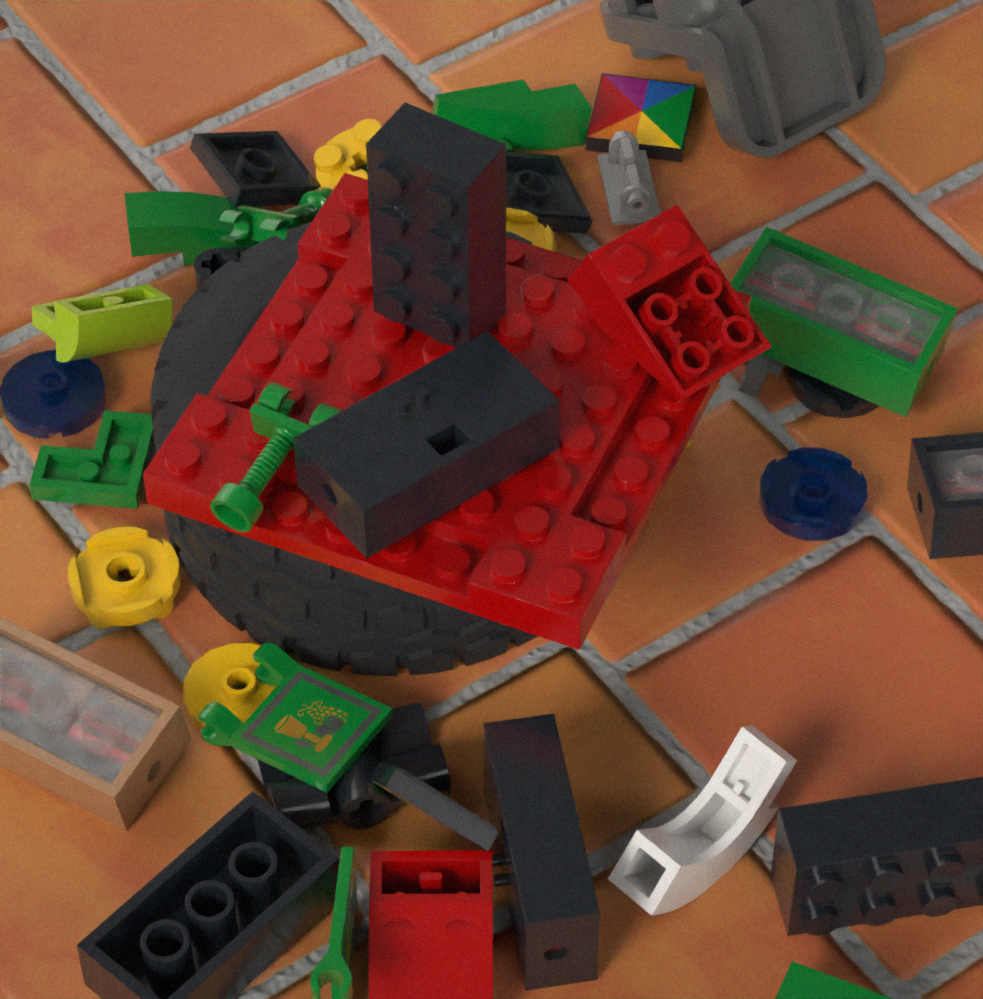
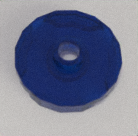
[0,350,106,439]
[759,447,868,541]

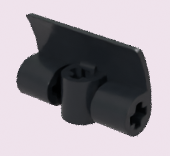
[257,703,451,830]

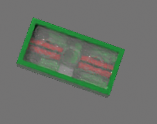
[730,227,958,418]

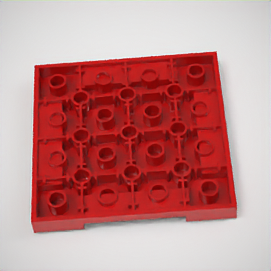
[143,173,751,650]

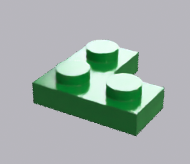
[29,410,155,509]

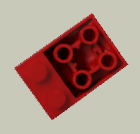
[567,205,772,401]
[369,850,493,999]

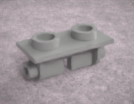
[597,130,661,226]

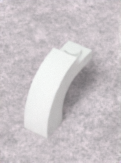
[608,726,797,916]

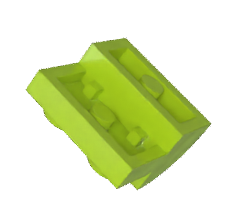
[32,284,173,363]

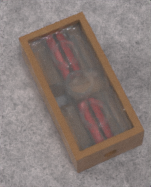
[0,617,191,831]

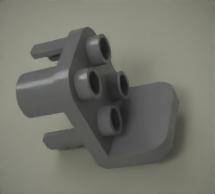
[599,0,886,158]

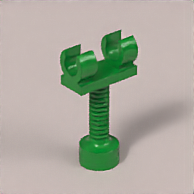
[219,187,333,246]
[210,382,343,532]

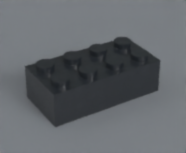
[366,102,506,348]
[771,777,983,936]
[77,791,340,999]

